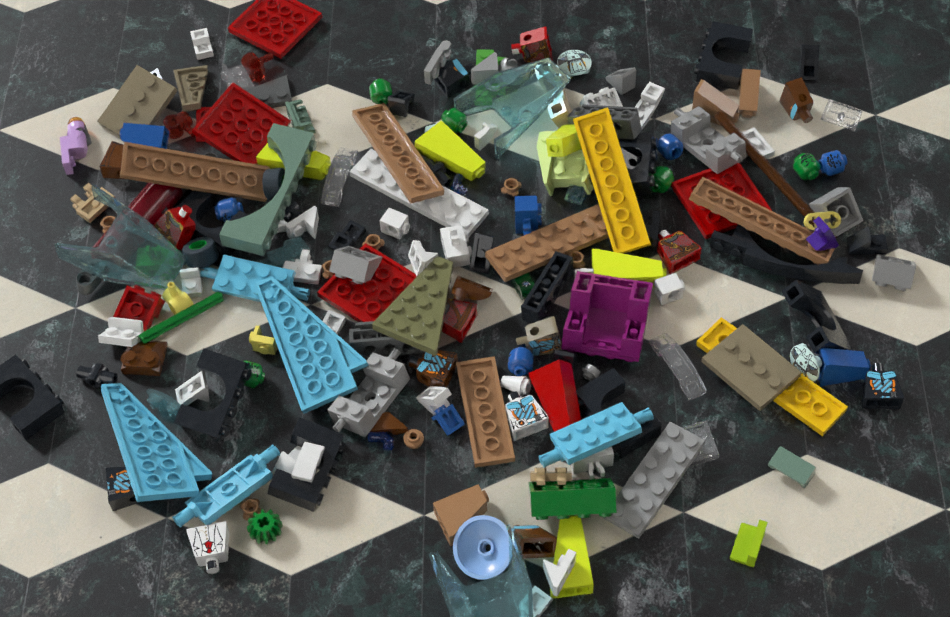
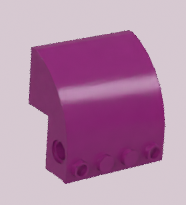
[561,271,653,362]

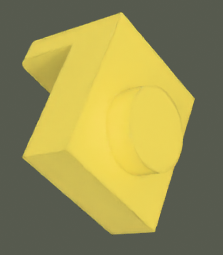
[249,325,277,355]

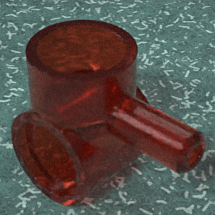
[241,52,273,82]
[163,110,196,139]

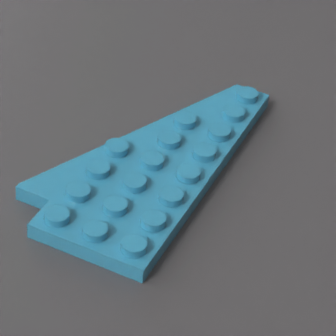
[254,276,369,414]
[101,383,212,502]

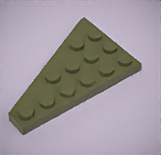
[372,256,453,356]

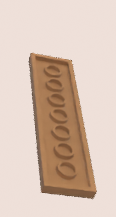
[352,103,444,204]
[120,142,270,202]
[689,177,835,265]
[485,204,609,282]

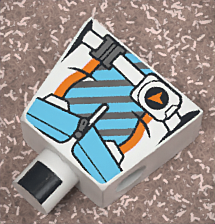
[505,391,549,441]

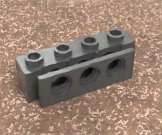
[567,104,642,140]
[349,321,424,358]

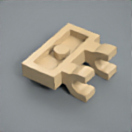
[70,183,116,223]
[530,467,572,485]

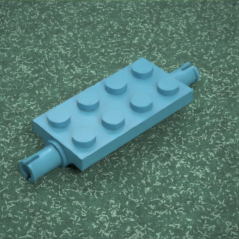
[200,255,310,302]
[539,402,654,468]
[172,444,280,528]

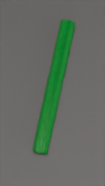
[139,292,224,344]

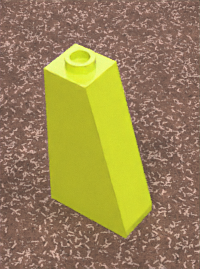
[415,120,486,181]
[546,124,582,157]
[256,143,332,180]
[591,249,666,288]
[550,515,594,599]

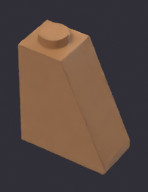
[738,69,761,118]
[692,79,740,126]
[433,484,489,546]

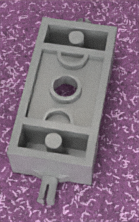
[671,106,746,174]
[328,348,410,437]

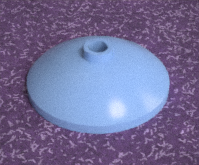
[453,515,514,580]

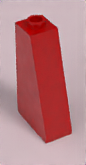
[529,360,581,432]

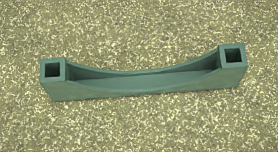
[219,123,317,256]

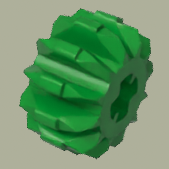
[247,509,283,545]

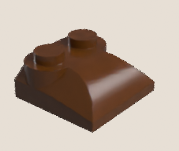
[451,276,493,301]
[121,341,168,376]

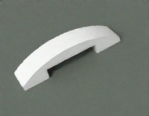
[635,82,665,129]

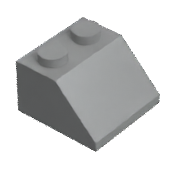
[809,187,863,237]
[329,246,382,284]
[872,254,916,291]

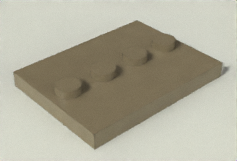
[97,65,178,136]
[701,324,802,411]

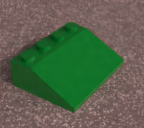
[528,478,617,520]

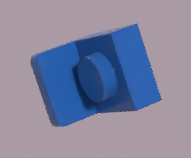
[431,404,465,436]

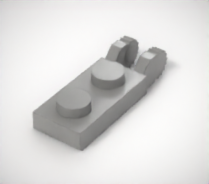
[424,41,452,85]

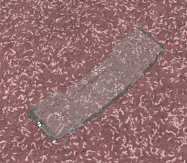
[321,147,358,207]
[649,333,707,401]

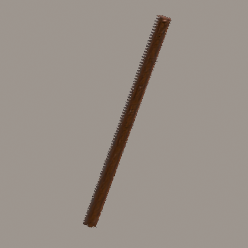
[714,111,837,239]

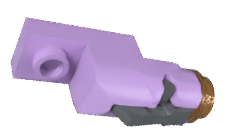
[60,117,92,175]

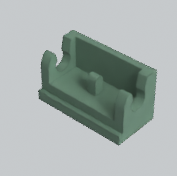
[285,99,316,133]
[768,446,816,488]

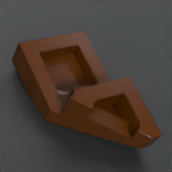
[369,412,409,435]

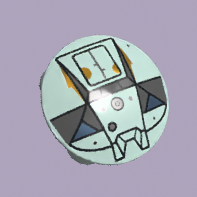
[557,50,591,78]
[790,343,822,382]

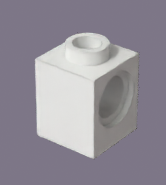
[380,208,410,240]
[654,273,685,305]

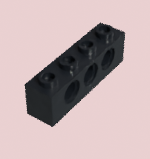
[521,251,574,324]

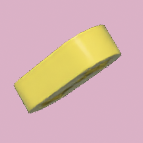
[804,211,841,230]

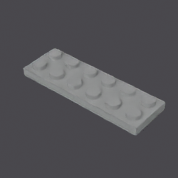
[604,422,705,539]

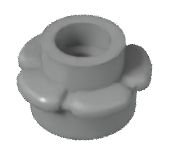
[582,364,601,381]

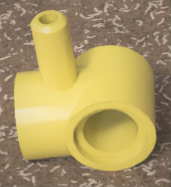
[162,282,194,315]

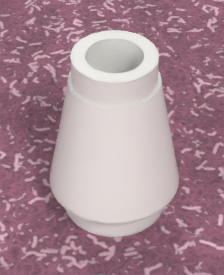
[501,376,531,396]

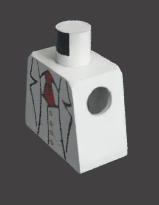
[186,521,230,574]

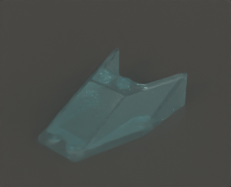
[453,58,570,159]
[54,184,187,290]
[428,524,533,617]

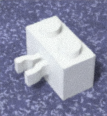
[440,225,472,268]
[571,446,614,480]

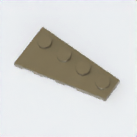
[173,65,208,111]

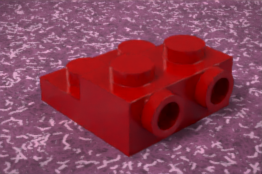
[113,285,165,331]

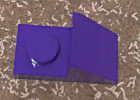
[806,217,839,251]

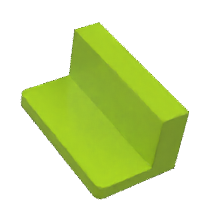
[730,519,768,567]

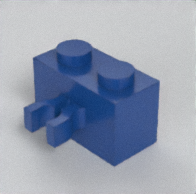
[515,196,541,236]

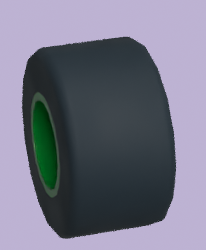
[262,168,285,201]
[182,237,219,269]

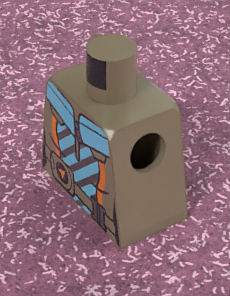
[516,316,562,356]

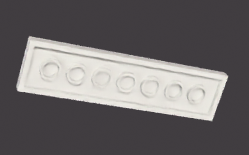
[349,149,489,238]

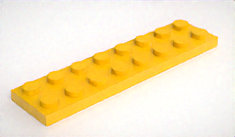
[573,107,651,254]
[696,317,848,436]

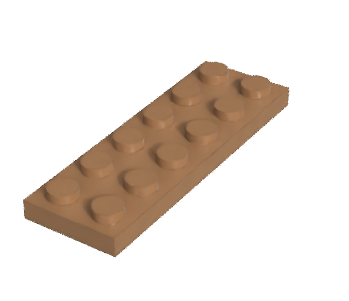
[456,356,515,468]

